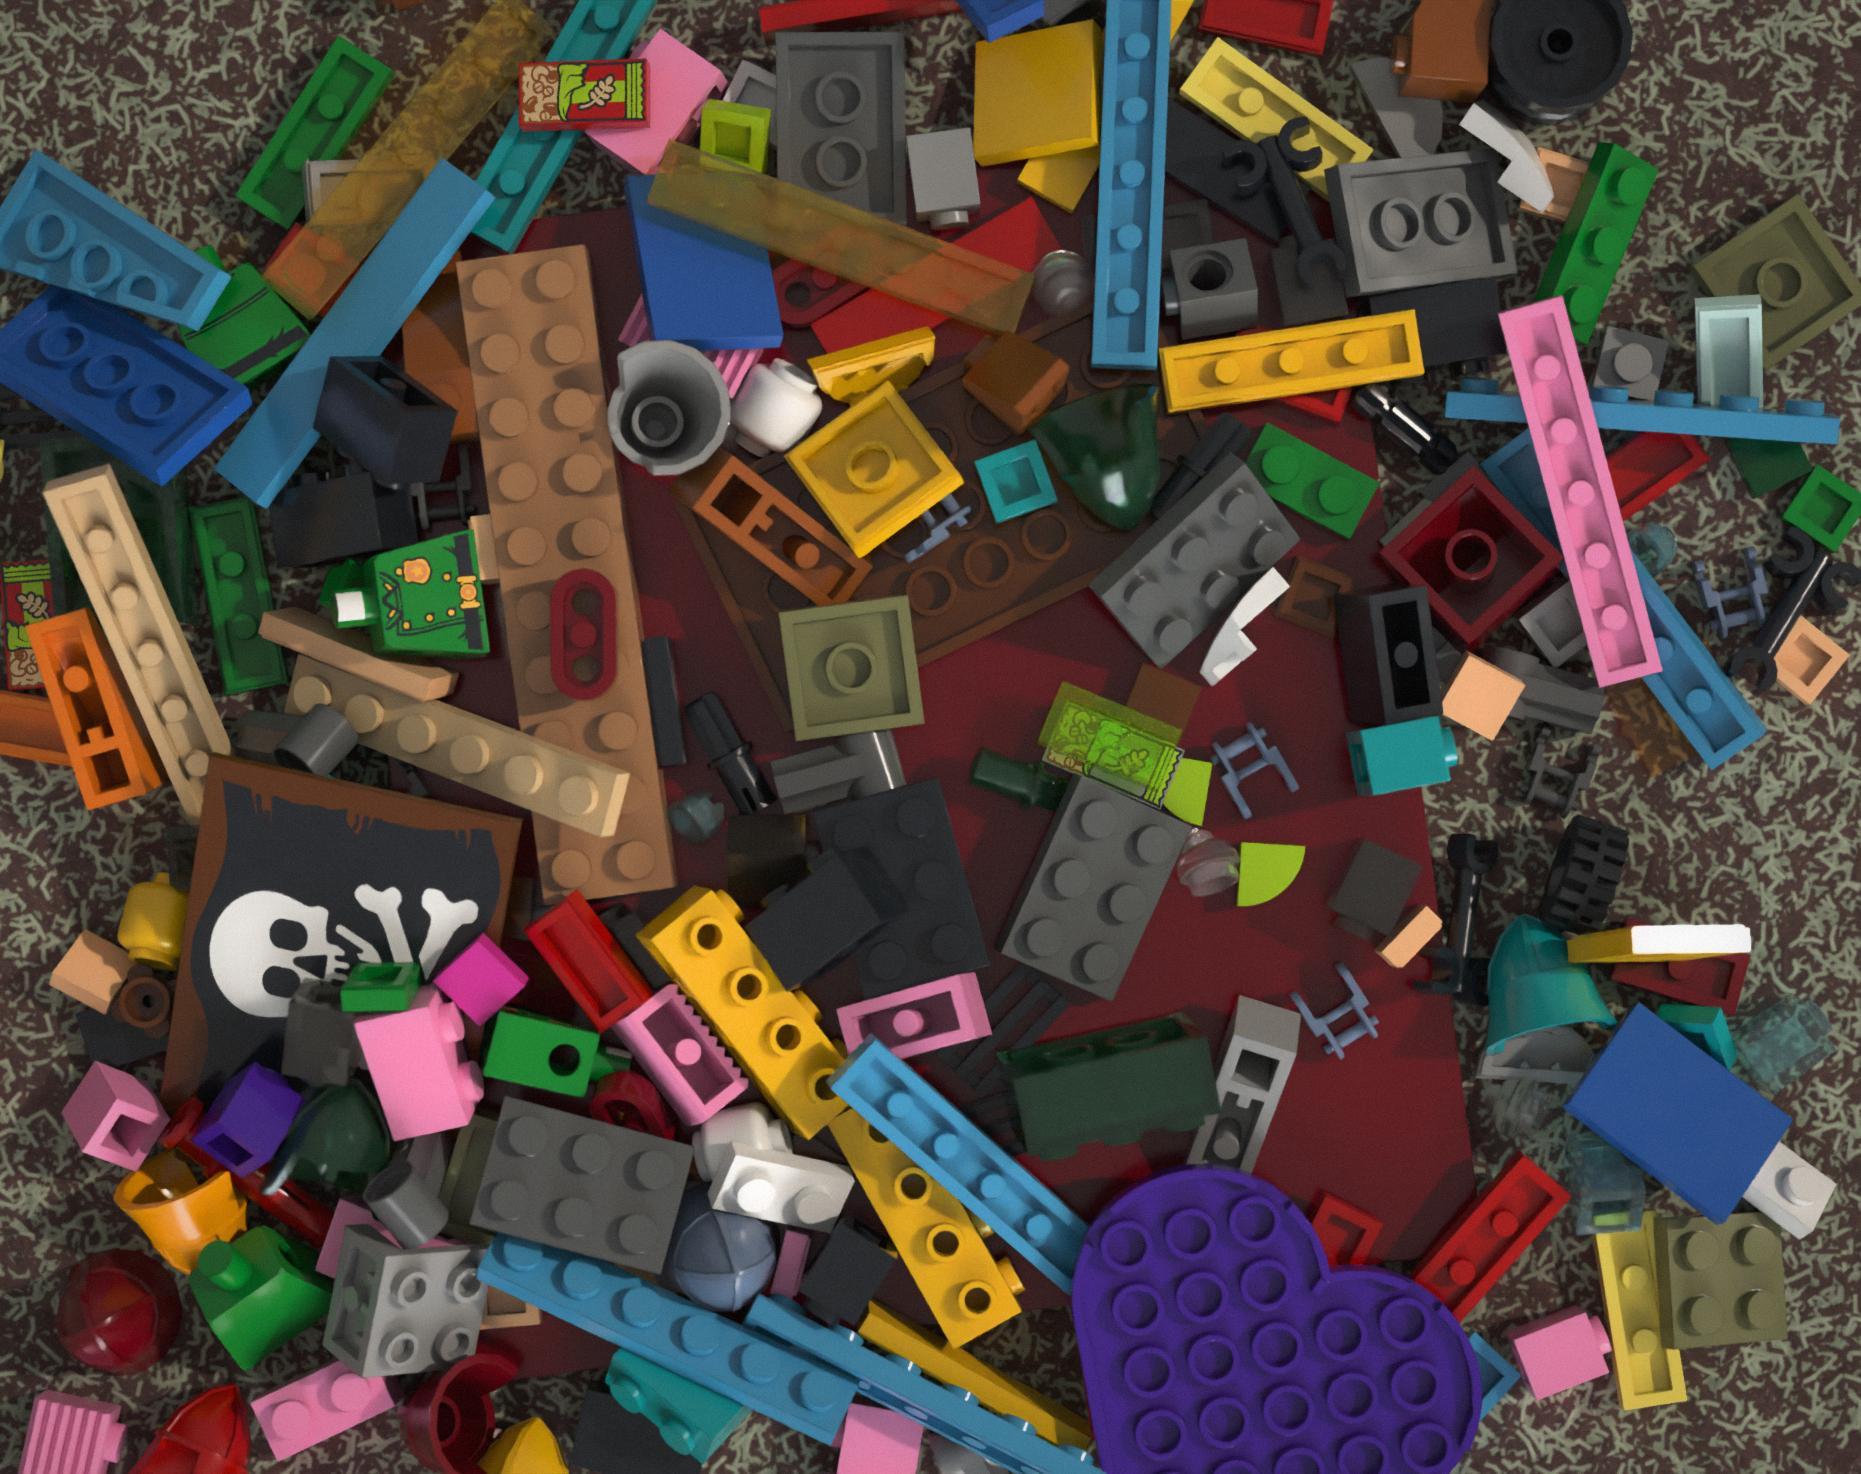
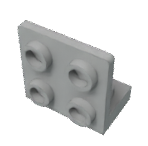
[322,1224,489,1378]

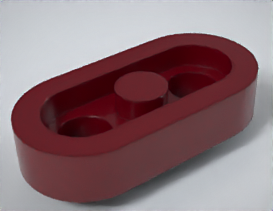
[772,226,884,328]
[550,569,619,701]
[590,1070,680,1142]

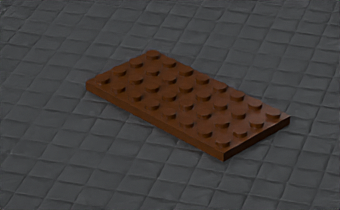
[673,298,1209,733]

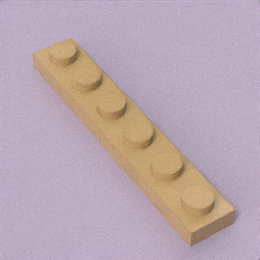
[43,464,237,828]
[284,654,630,837]

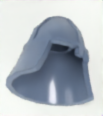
[653,1182,780,1311]

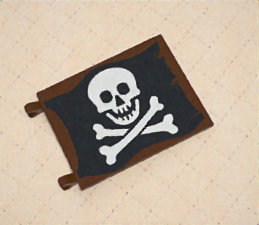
[160,752,522,1164]

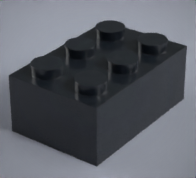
[813,778,991,1001]

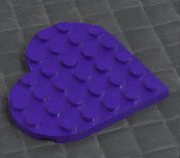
[1070,1164,1482,1474]

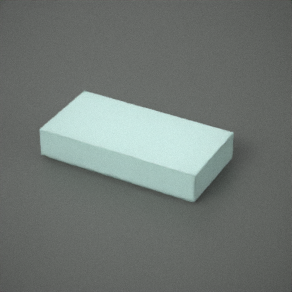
[1695,294,1763,408]

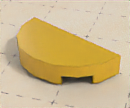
[807,326,935,406]

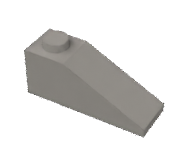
[1184,995,1301,1173]

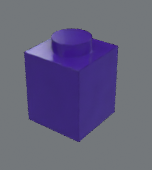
[190,1062,306,1178]

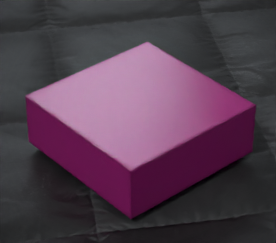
[433,932,529,1027]

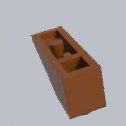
[1390,0,1491,103]
[402,249,480,444]
[962,330,1070,437]
[668,447,873,605]

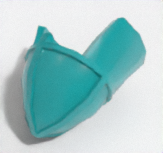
[1485,914,1618,1056]

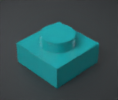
[974,439,1058,524]
[1656,1004,1738,1071]

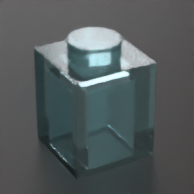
[1730,995,1836,1095]
[1563,1131,1646,1235]

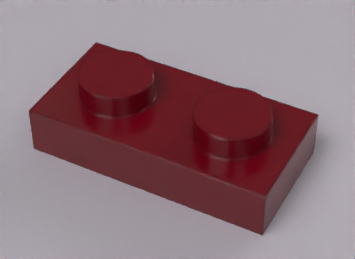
[1606,918,1751,1018]

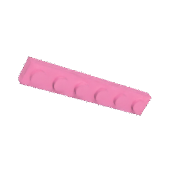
[1498,295,1663,688]

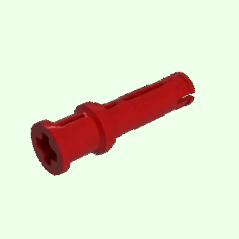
[159,1096,335,1249]

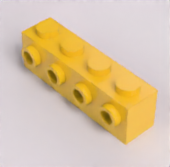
[635,885,849,1140]
[827,1105,1026,1350]

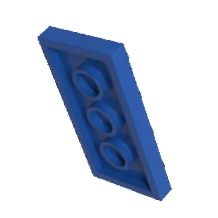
[0,285,253,487]

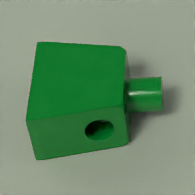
[188,1225,334,1371]

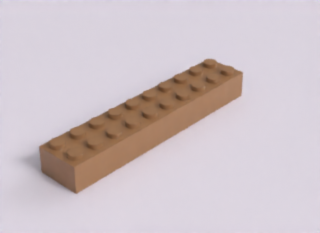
[456,244,679,906]

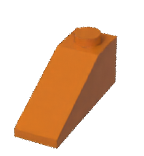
[25,607,170,811]

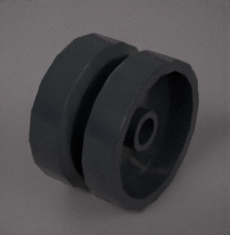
[1485,0,1633,126]

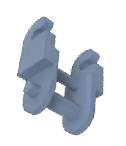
[904,493,973,564]
[1691,546,1770,639]
[1210,721,1299,820]
[1288,961,1379,1060]

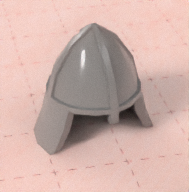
[607,340,731,475]

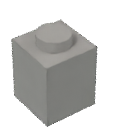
[906,127,980,230]

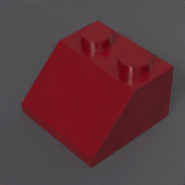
[1379,465,1564,655]

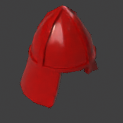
[128,1383,252,1474]

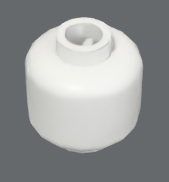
[730,358,822,458]
[692,1102,793,1182]

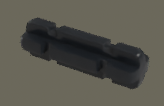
[1349,382,1459,475]

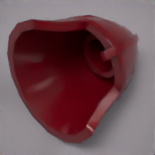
[56,1248,183,1376]
[396,1353,518,1474]

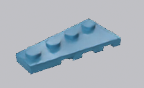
[0,149,232,331]

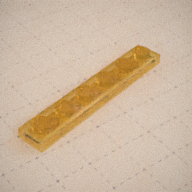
[260,0,555,320]
[646,139,1035,336]

